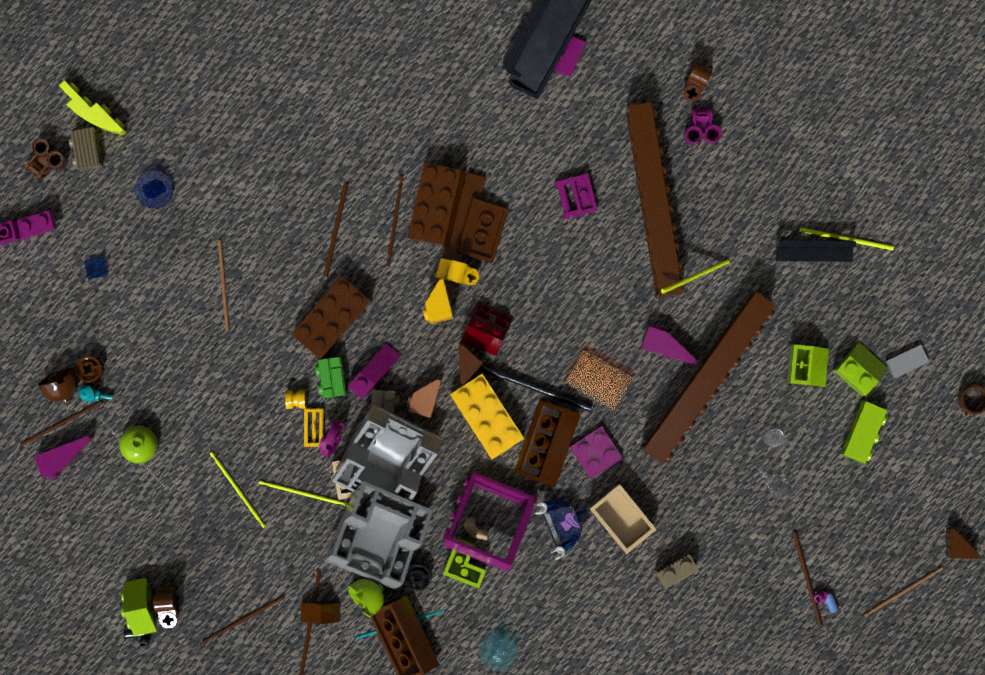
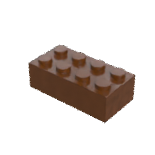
[407,163,466,248]
[291,276,372,360]

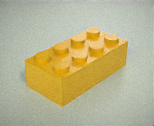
[450,374,524,459]

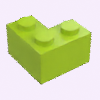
[443,536,486,588]
[121,578,157,636]

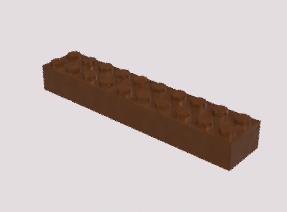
[626,102,685,299]
[641,292,776,464]

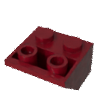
[461,302,514,356]

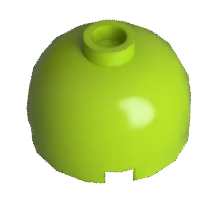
[119,426,158,464]
[348,578,384,618]

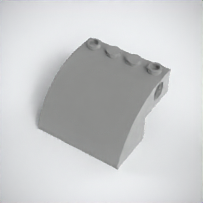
[332,404,442,501]
[325,481,433,590]

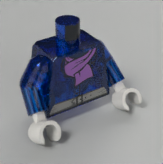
[533,499,590,560]

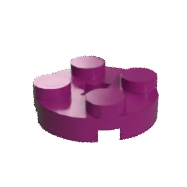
[319,420,346,458]

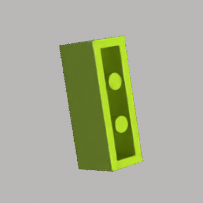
[841,401,888,464]

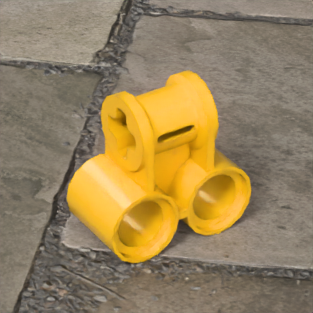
[435,258,479,285]

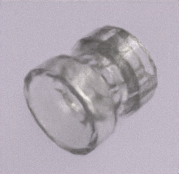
[763,428,785,447]

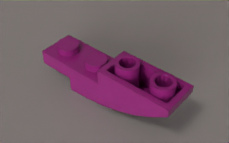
[0,210,57,246]

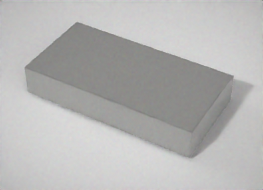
[885,345,929,378]

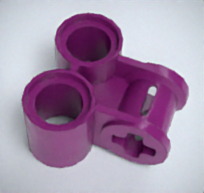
[684,107,722,145]

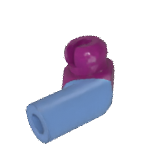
[813,590,839,613]

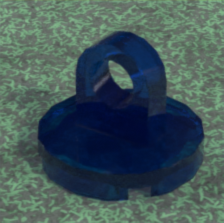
[135,170,174,208]

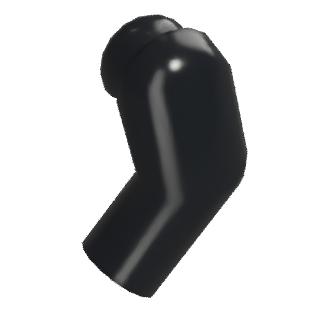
[123,629,151,648]

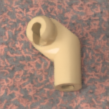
[464,517,489,540]

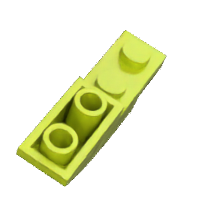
[59,81,127,135]

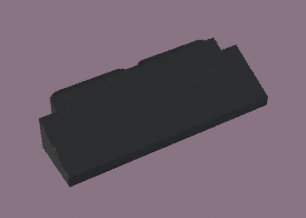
[502,0,592,99]

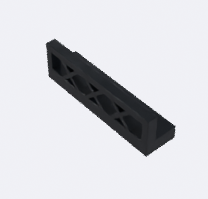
[776,241,856,262]

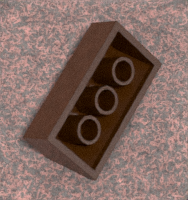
[514,400,581,487]
[371,595,439,675]

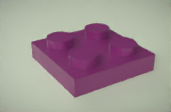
[570,426,623,479]

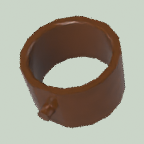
[957,384,985,416]

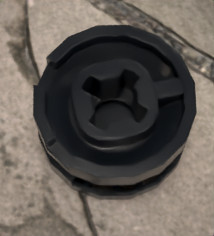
[404,563,431,591]

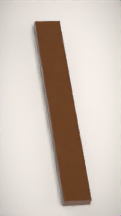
[424,172,486,324]

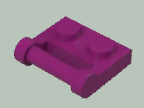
[555,173,598,220]

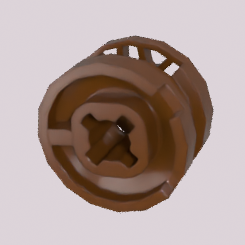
[74,356,104,383]

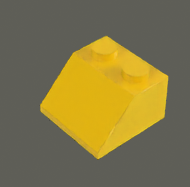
[423,279,454,324]

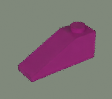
[641,324,698,366]
[348,343,401,399]
[34,435,93,480]

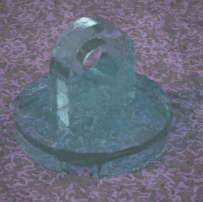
[479,632,518,672]

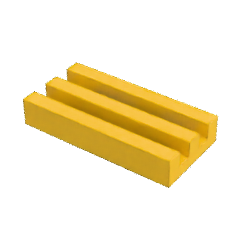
[304,408,324,447]

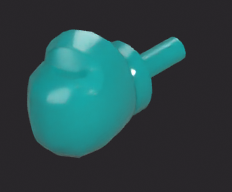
[79,385,113,402]

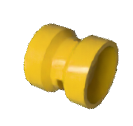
[285,390,307,409]

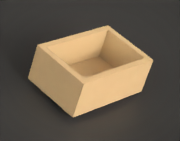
[588,483,657,554]

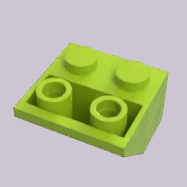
[787,344,829,387]

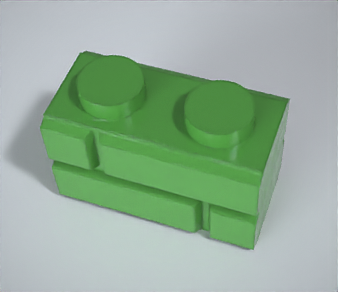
[315,357,347,398]

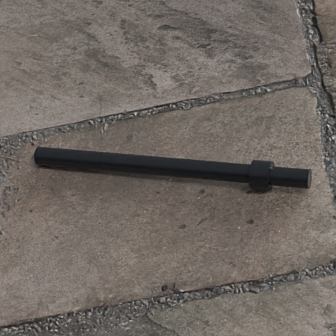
[483,364,592,412]

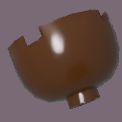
[38,368,78,403]

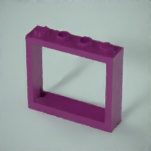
[443,472,537,572]

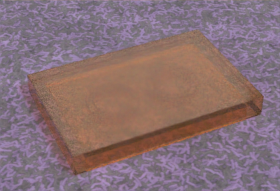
[564,349,633,411]

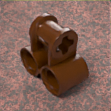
[684,62,713,102]
[24,138,68,182]
[153,585,179,628]

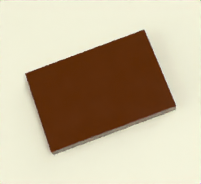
[456,197,509,263]

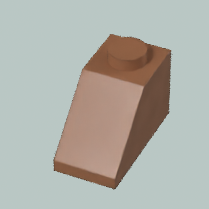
[406,380,441,418]

